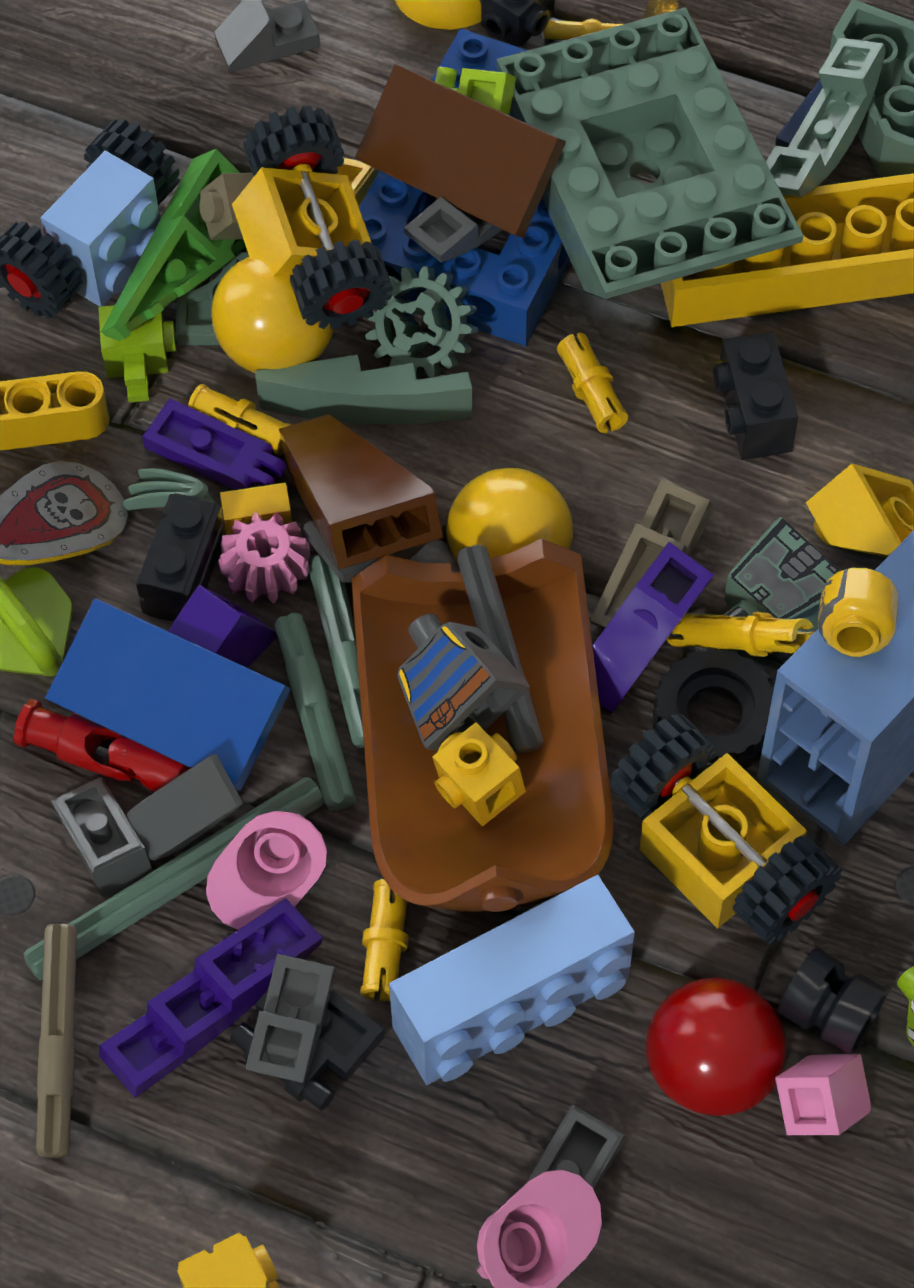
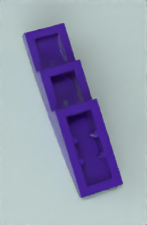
[99,898,323,1098]

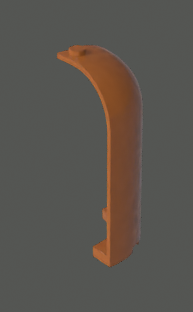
[351,539,614,912]

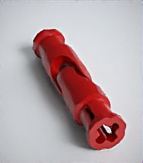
[13,698,191,793]

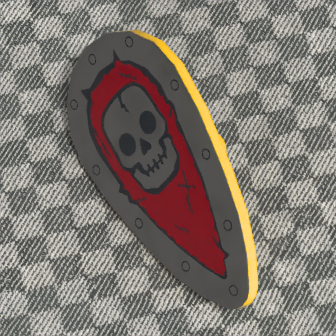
[0,461,128,565]

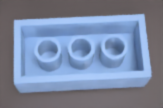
[389,875,635,1086]

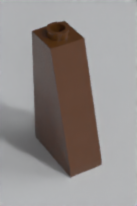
[279,414,443,570]

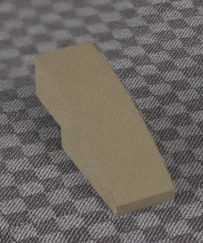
[590,479,714,628]

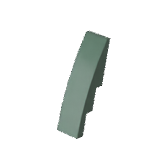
[255,354,472,424]

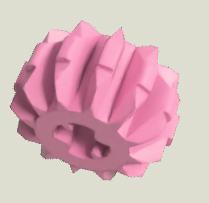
[219,511,310,604]

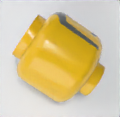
[818,568,899,657]

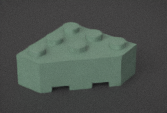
[829,0,914,177]

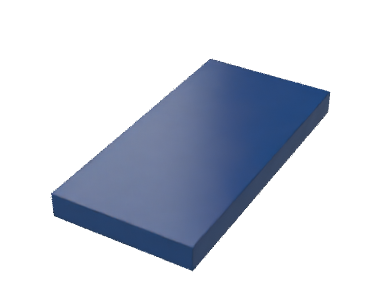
[45,598,291,792]

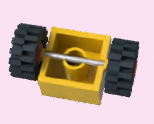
[232,106,393,329]
[610,714,842,945]

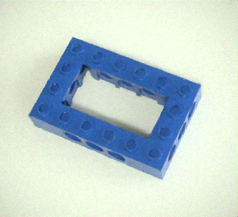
[359,28,570,347]

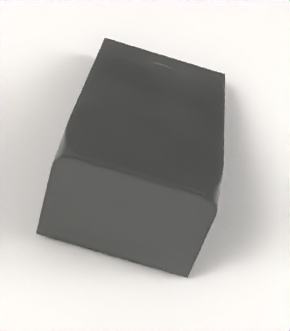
[127,754,243,860]
[51,776,153,897]
[527,1104,628,1192]

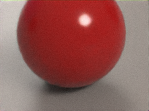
[645,977,787,1116]

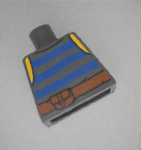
[397,614,530,751]

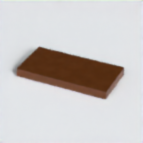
[355,64,566,238]

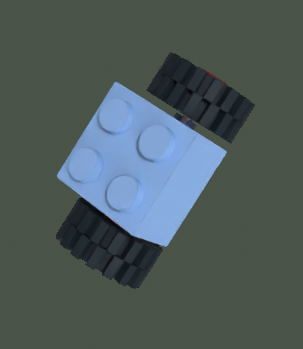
[0,119,180,318]

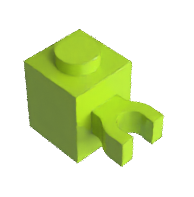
[98,305,176,403]

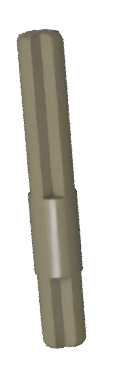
[36,923,77,1158]

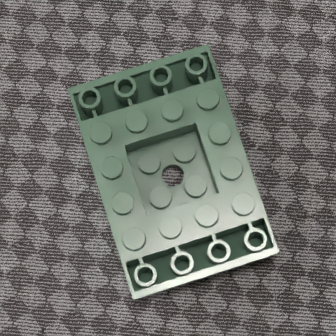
[497,7,803,299]

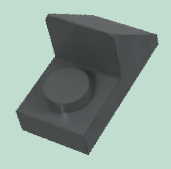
[214,0,320,73]

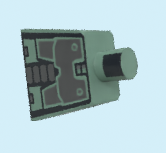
[724,517,841,632]

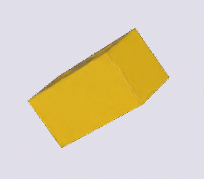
[220,483,292,535]

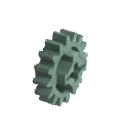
[365,266,478,379]

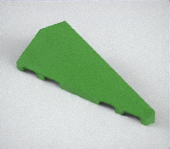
[101,149,246,341]

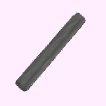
[457,544,544,754]

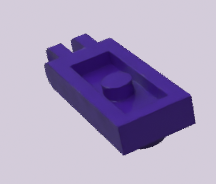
[142,398,287,490]

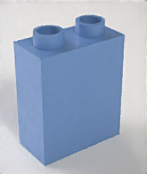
[757,530,914,845]

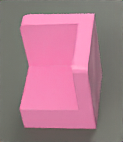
[775,1054,871,1135]

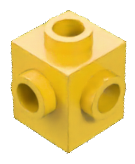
[432,722,526,827]

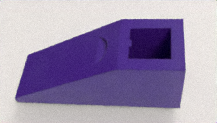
[592,542,714,714]

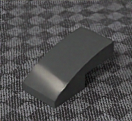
[404,197,503,262]
[245,954,337,1083]

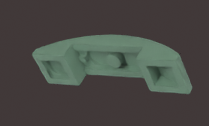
[766,38,886,197]

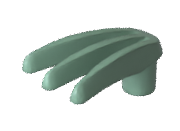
[122,468,215,511]

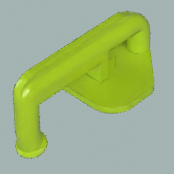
[0,567,73,676]

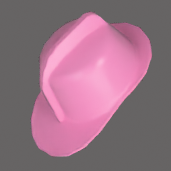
[206,811,327,930]
[476,1170,602,1288]

